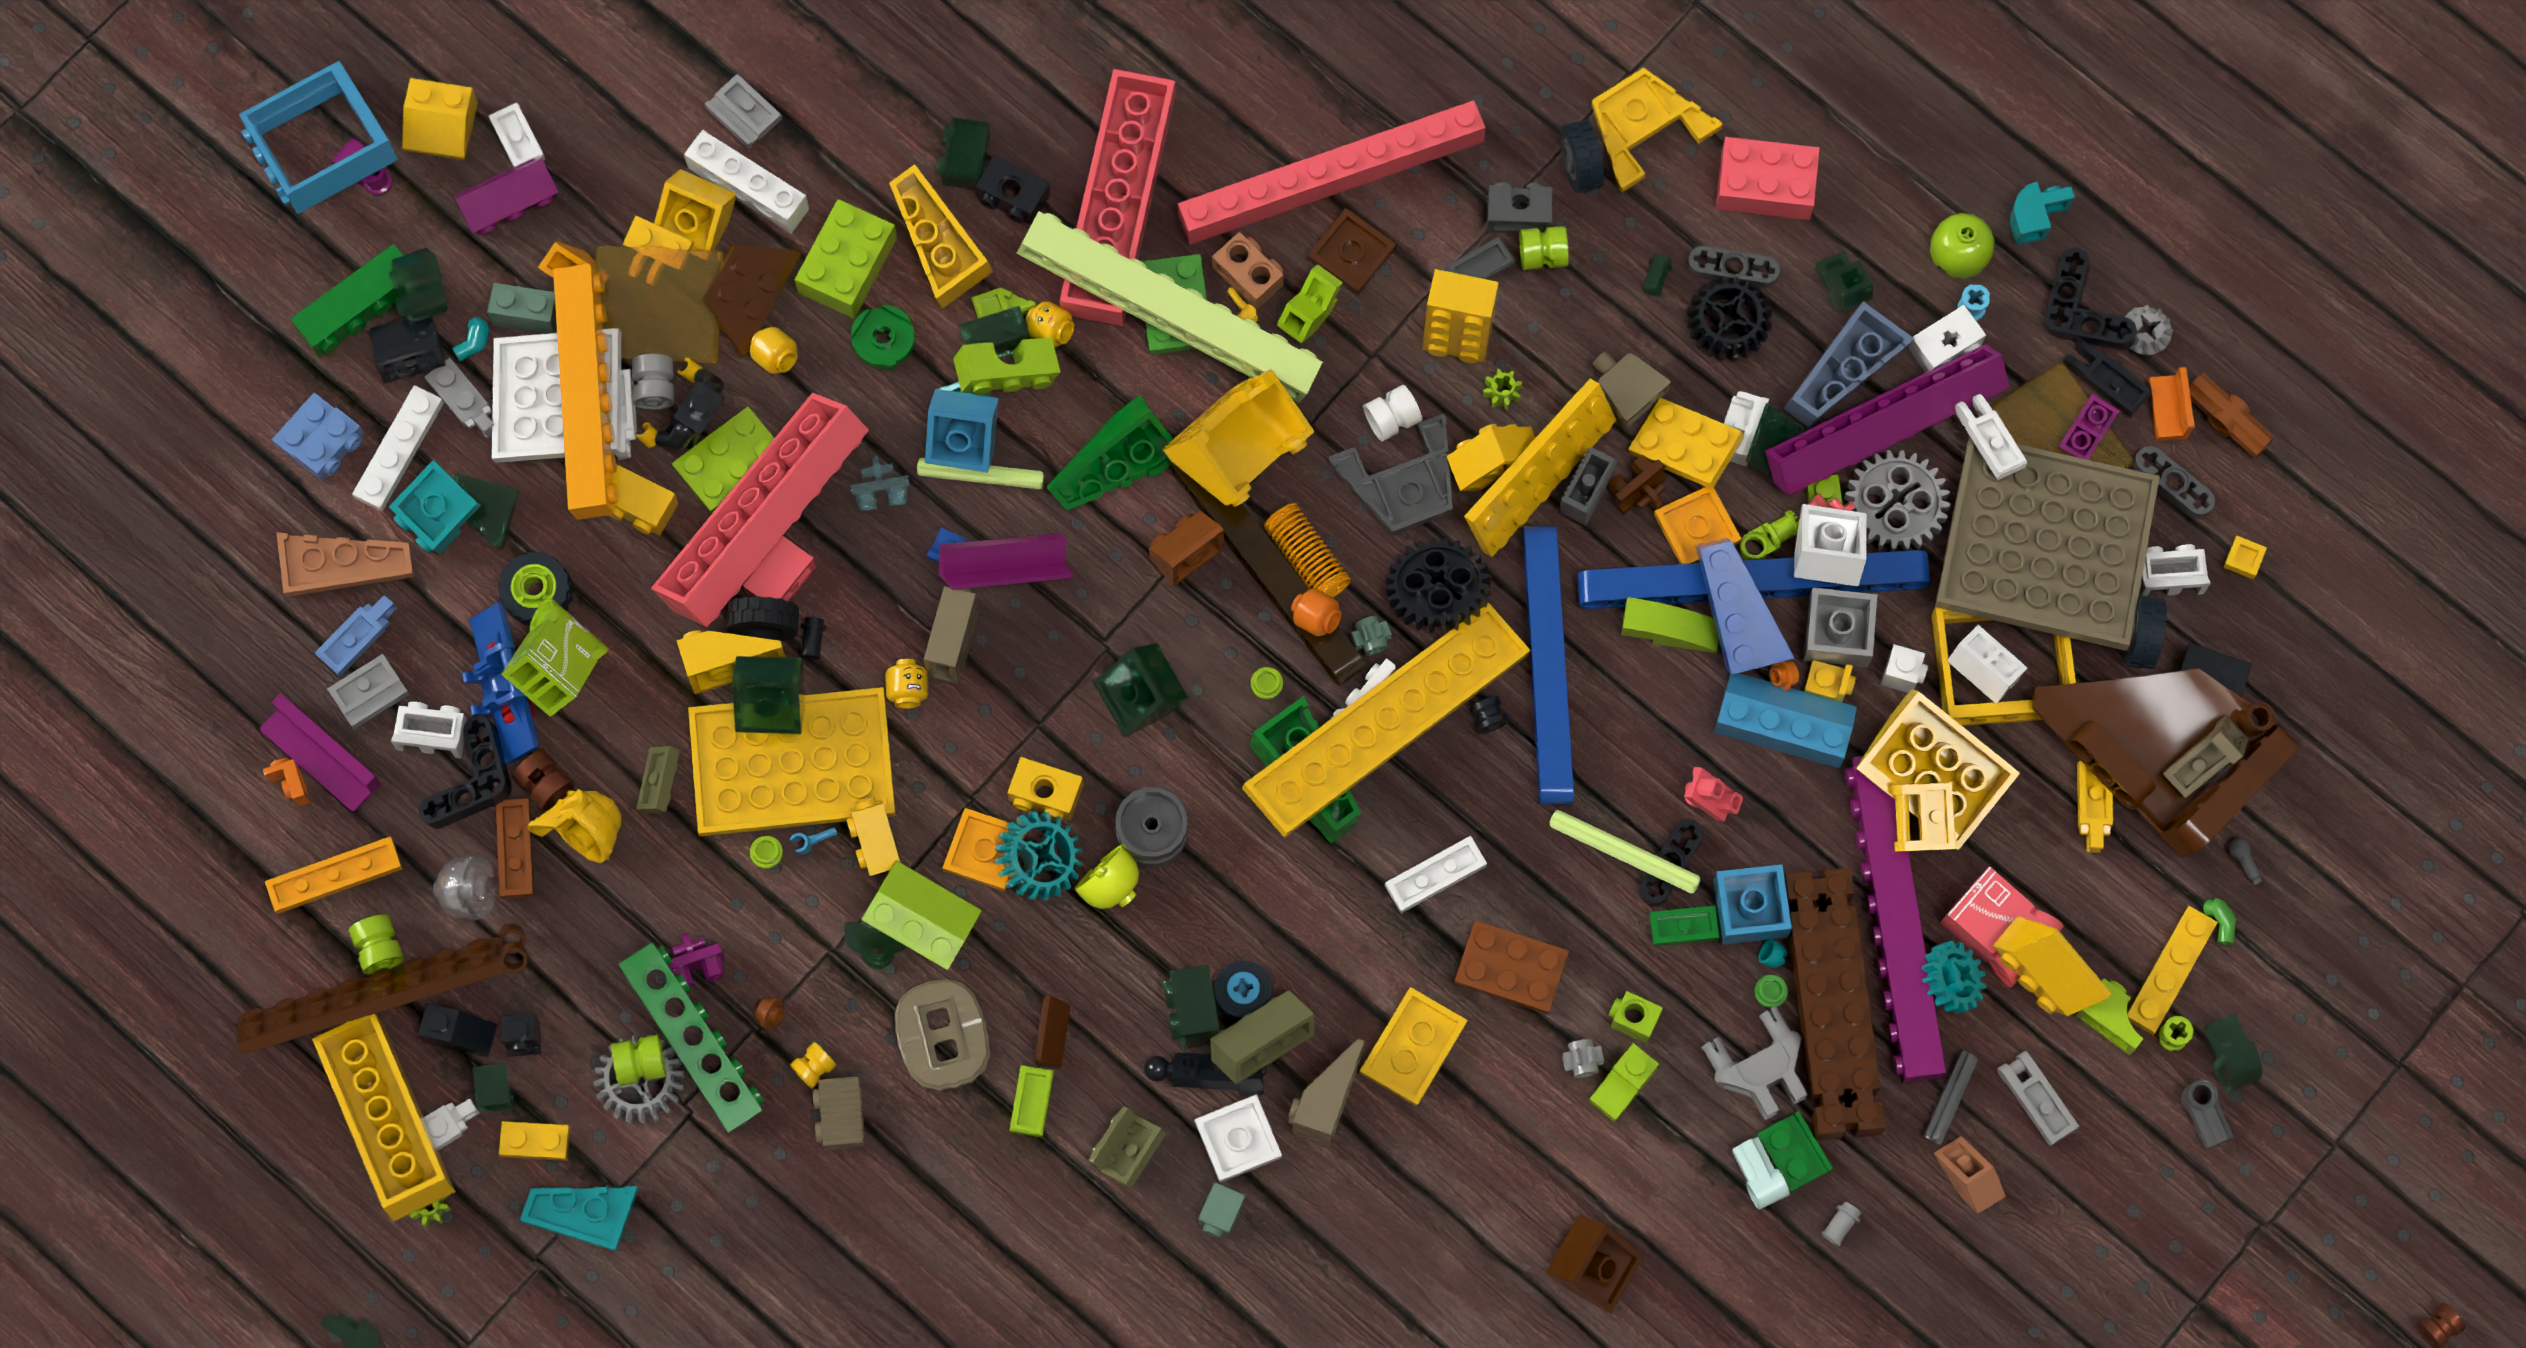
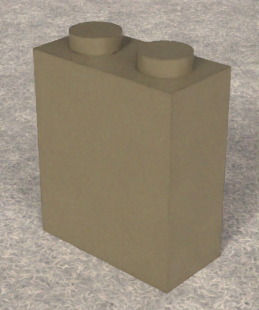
[924,586,979,685]

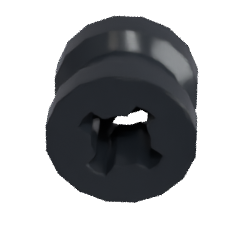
[1469,696,1509,734]

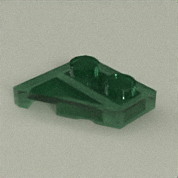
[454,473,520,550]

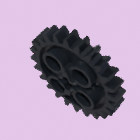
[1386,538,1491,634]

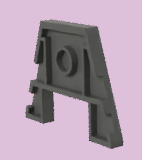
[1328,413,1453,535]

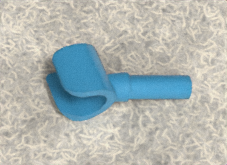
[790,827,837,855]

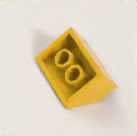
[1993,916,2112,1016]

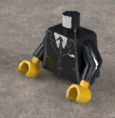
[635,358,724,450]

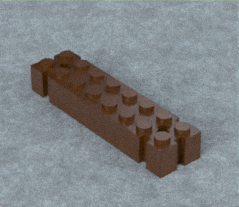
[1784,868,1886,1141]

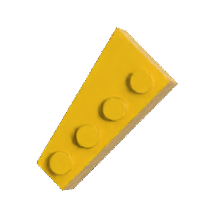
[889,164,993,309]

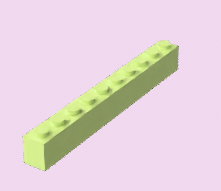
[1017,211,1323,403]

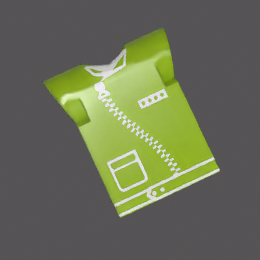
[501,598,610,717]

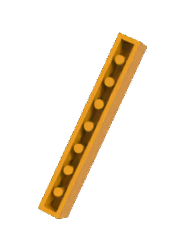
[553,263,619,520]

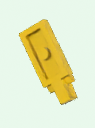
[2077,761,2113,853]

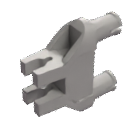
[1701,1006,1807,1121]

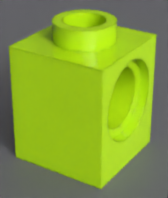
[1608,991,1663,1044]

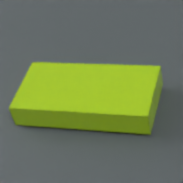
[1009,1065,1054,1138]

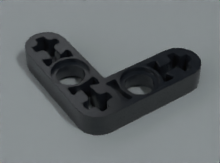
[2045,248,2137,349]
[419,715,512,829]

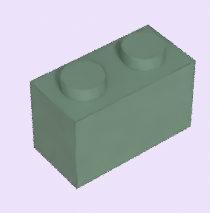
[487,283,557,334]

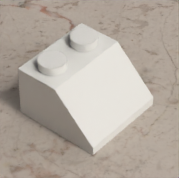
[1794,504,1867,586]

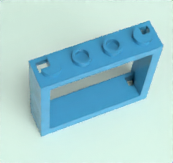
[239,61,399,214]

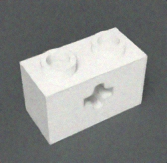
[1908,305,1986,373]

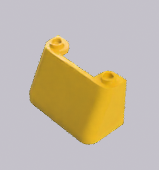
[1163,369,1315,507]

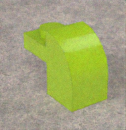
[1276,264,1343,344]

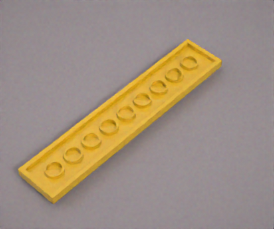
[1242,603,1531,838]

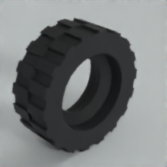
[726,596,799,641]

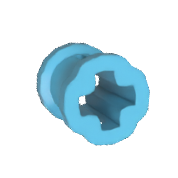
[1957,284,1990,321]

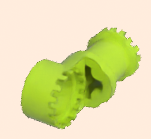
[1739,510,1799,561]

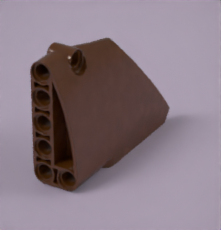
[2032,668,2300,858]

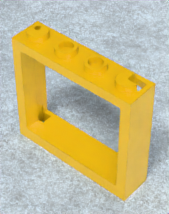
[1931,607,2076,726]

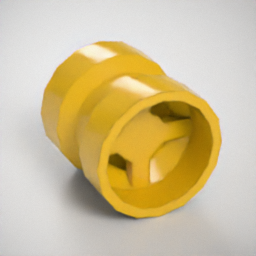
[790,1042,837,1089]

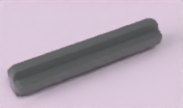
[1924,1051,1978,1145]

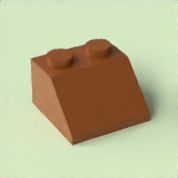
[1149,511,1224,587]

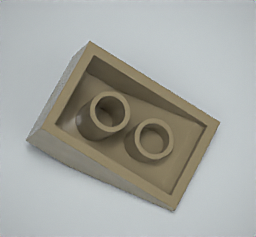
[1288,1039,1364,1147]

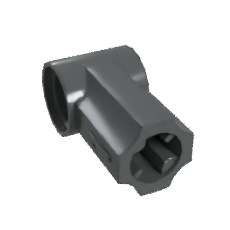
[2180,1079,2234,1149]

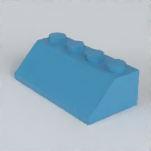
[1714,673,1857,768]

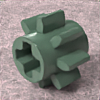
[1351,616,1392,656]

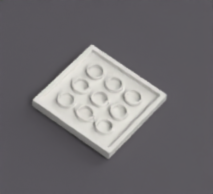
[492,328,621,463]

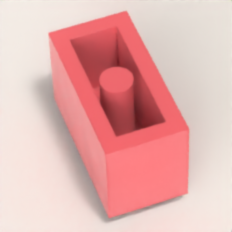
[743,536,816,601]

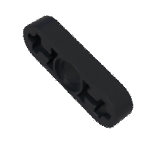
[1639,819,1703,907]

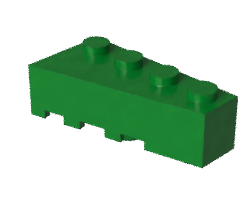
[1249,696,1361,845]

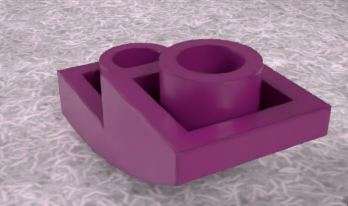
[2058,394,2120,460]

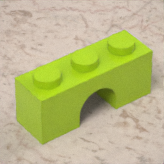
[953,338,1061,395]

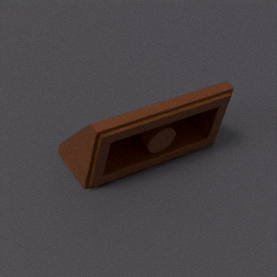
[1035,995,1070,1069]

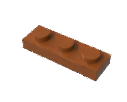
[496,798,534,899]

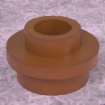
[755,997,785,1030]

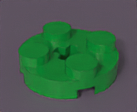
[851,305,915,371]

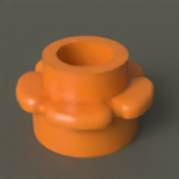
[1769,660,1799,691]

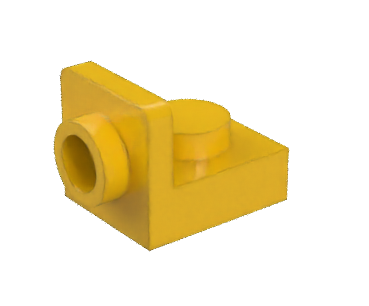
[1804,660,1856,702]

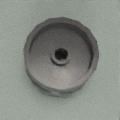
[1116,787,1188,868]

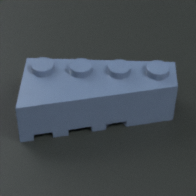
[1783,301,1914,428]

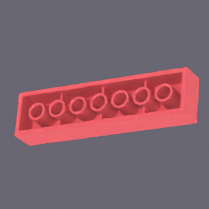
[1060,69,1176,327]
[651,393,869,627]

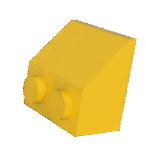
[402,78,478,160]
[654,169,737,261]

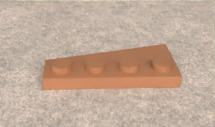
[276,532,415,597]

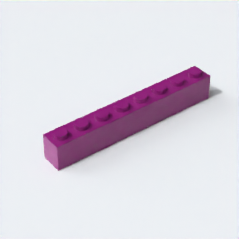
[1765,344,2010,495]

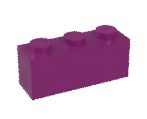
[453,155,559,235]

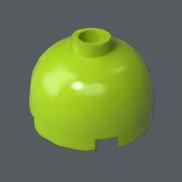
[1930,213,1994,279]

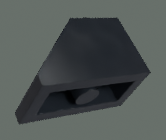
[418,1003,497,1057]

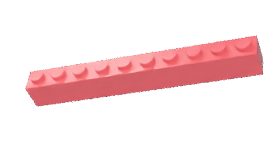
[1178,100,1486,245]

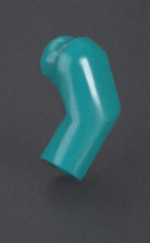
[452,317,489,362]

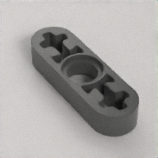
[1687,246,1780,289]
[2133,446,2215,519]

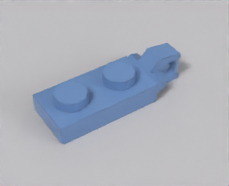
[315,595,397,677]

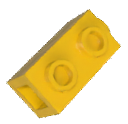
[846,797,900,876]

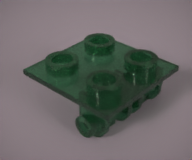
[1745,403,1807,479]

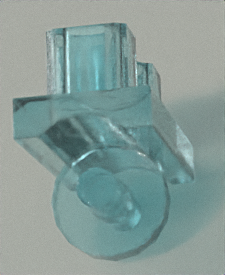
[850,456,910,511]

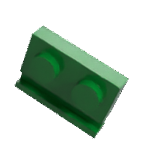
[1756,1111,1833,1194]

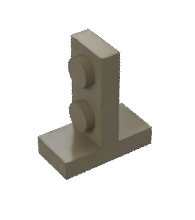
[2163,715,2248,798]

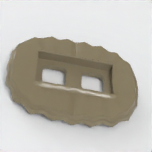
[894,979,991,1091]

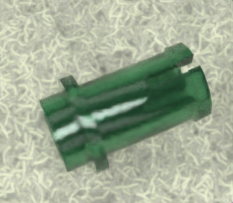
[1641,254,1673,297]

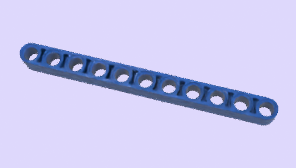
[1577,550,1931,609]

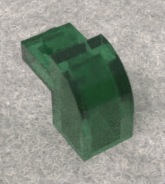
[1815,251,1873,313]
[2203,1013,2262,1094]
[320,1313,385,1348]

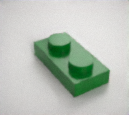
[1649,905,1720,947]

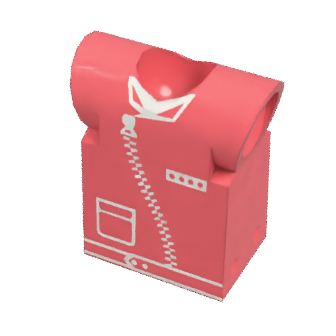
[1939,866,2064,988]

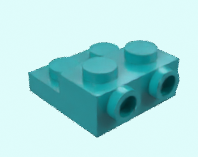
[389,460,481,554]

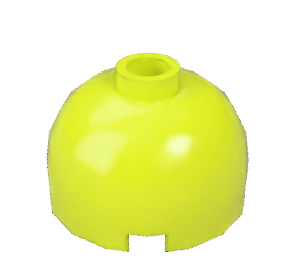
[1074,845,1139,909]

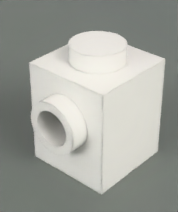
[1880,644,1928,693]

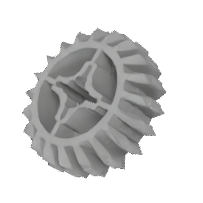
[594,1034,685,1125]

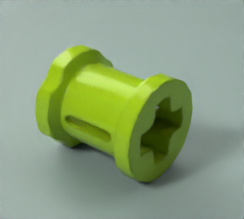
[2158,1016,2193,1052]

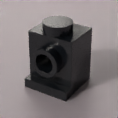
[501,1013,541,1057]

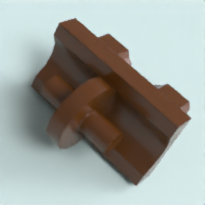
[1608,455,1666,515]

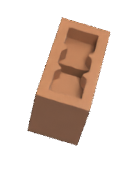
[1212,232,1284,310]

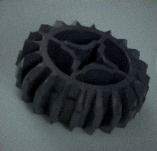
[1686,276,1773,361]

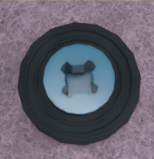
[1214,961,1273,1020]

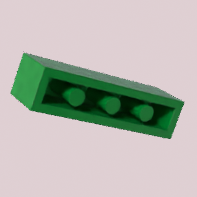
[291,244,422,358]

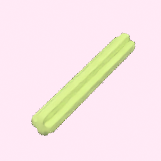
[917,458,1044,489]

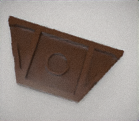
[702,244,801,358]

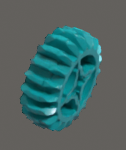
[994,811,1083,901]

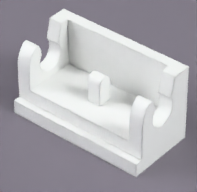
[1724,391,1769,467]
[1947,625,2027,704]

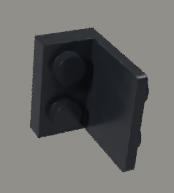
[369,311,446,384]

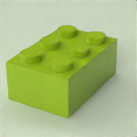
[795,199,897,319]

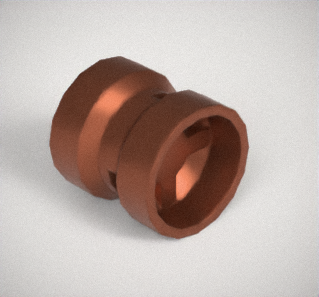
[2416,1303,2465,1348]

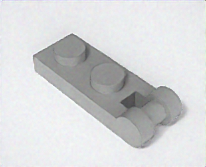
[1997,1051,2079,1146]

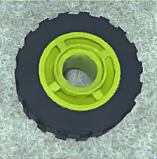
[498,551,574,625]

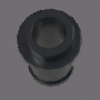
[800,617,827,660]

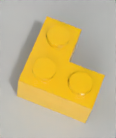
[1446,424,1536,491]

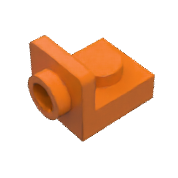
[263,758,311,807]

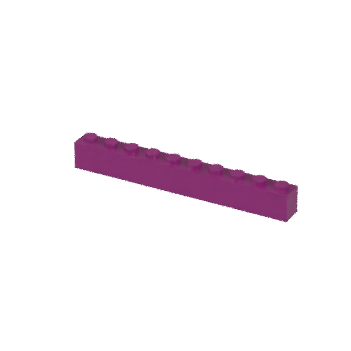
[1845,756,1946,1084]

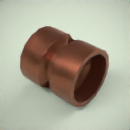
[512,749,575,812]

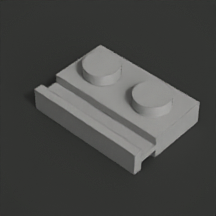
[705,74,782,149]
[327,654,409,730]

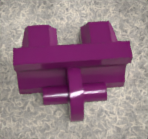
[668,933,725,988]

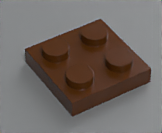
[1307,208,1396,296]

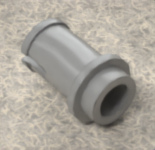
[1821,1202,1861,1247]

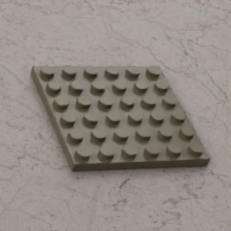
[1935,435,2160,651]

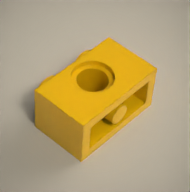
[1007,757,1084,821]

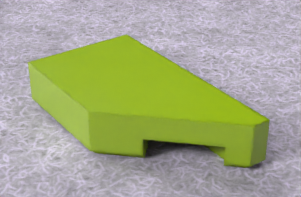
[971,287,1037,330]

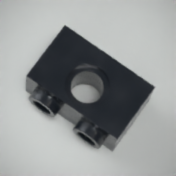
[975,155,1051,225]

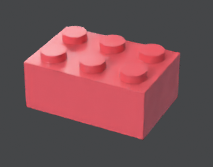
[1716,137,1820,220]

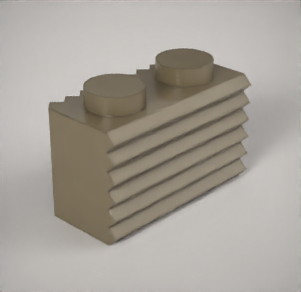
[813,1076,865,1151]

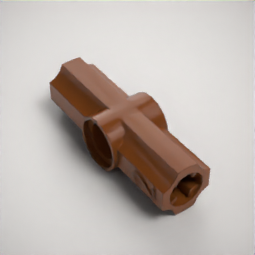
[2189,372,2275,458]

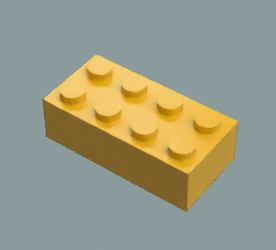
[1422,269,1499,363]

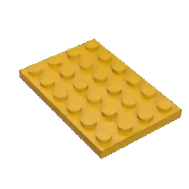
[688,687,896,837]

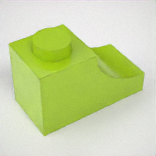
[2076,978,2143,1055]
[1589,1043,1659,1122]

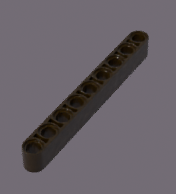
[1169,462,1366,686]

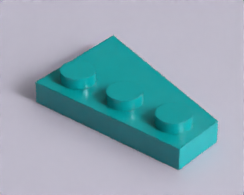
[520,1186,639,1252]

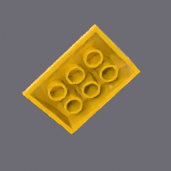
[1856,689,2020,850]

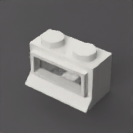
[2139,544,2211,596]
[391,702,468,758]

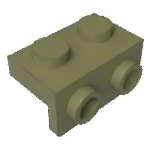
[1088,1106,1167,1189]

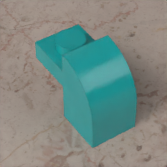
[2009,181,2075,246]

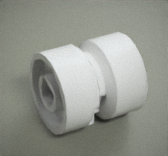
[1363,384,1422,442]

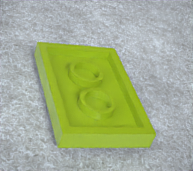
[672,406,774,514]

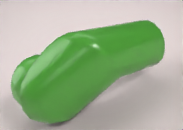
[2203,898,2236,946]

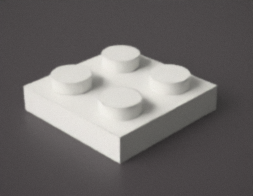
[1195,1094,1282,1183]

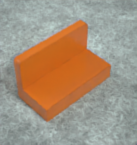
[2147,367,2194,442]

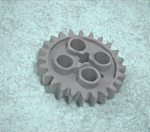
[1844,450,1950,552]

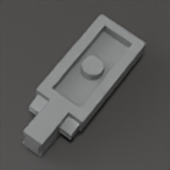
[425,358,494,438]

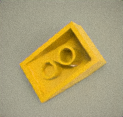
[676,630,788,694]

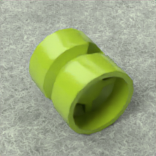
[1519,226,1568,270]
[348,914,405,975]
[611,1034,667,1086]

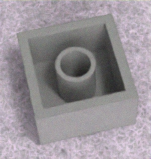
[1803,588,1878,668]

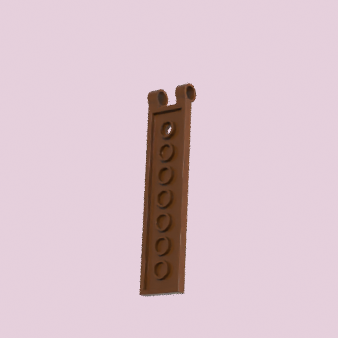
[237,923,527,1055]

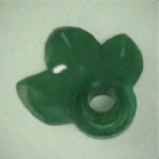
[844,922,907,969]

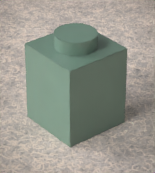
[1198,1182,1245,1239]

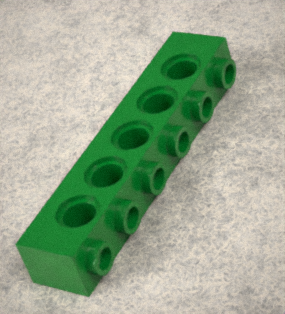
[618,942,764,1133]

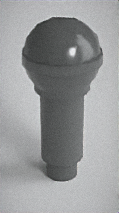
[2228,837,2263,885]

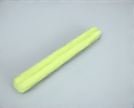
[1550,810,1700,893]

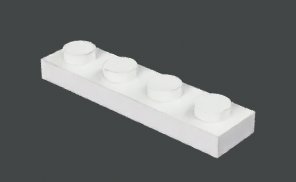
[352,385,444,511]

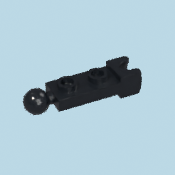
[1144,1052,1267,1095]

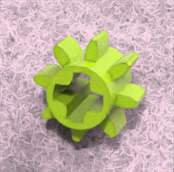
[1483,368,1523,410]
[410,1196,451,1227]

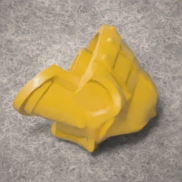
[527,789,621,863]

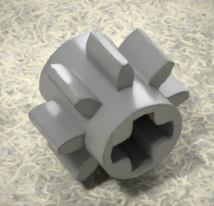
[1562,1039,1604,1078]

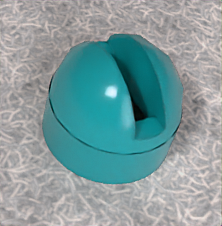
[1758,939,1787,968]

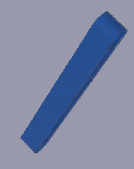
[1523,525,1574,805]

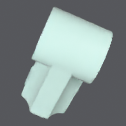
[1732,1137,1790,1210]

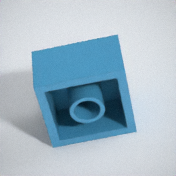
[925,389,999,473]
[1713,864,1792,945]

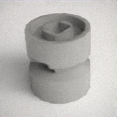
[632,354,674,410]

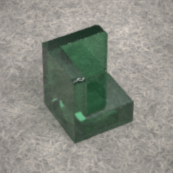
[473,1063,515,1113]

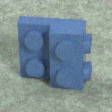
[271,392,364,482]

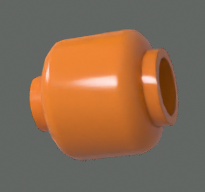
[1291,589,1342,637]

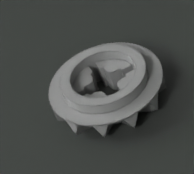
[2121,305,2173,355]

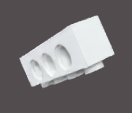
[684,130,809,234]

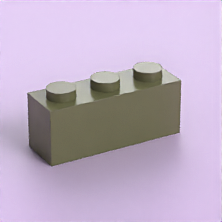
[1210,990,1315,1084]

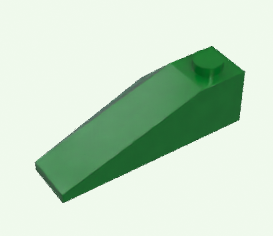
[1047,395,1174,511]

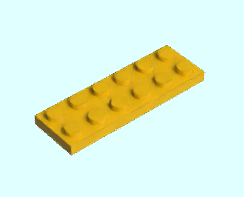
[1464,378,1616,557]

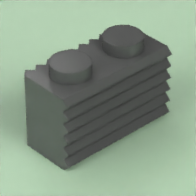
[1559,447,1617,525]

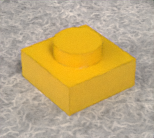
[2223,536,2267,580]

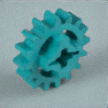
[1922,940,1986,1014]

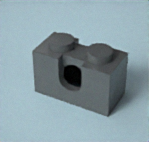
[1487,182,1552,233]

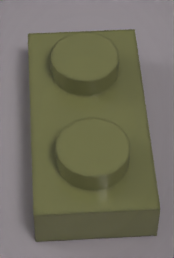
[636,746,680,814]

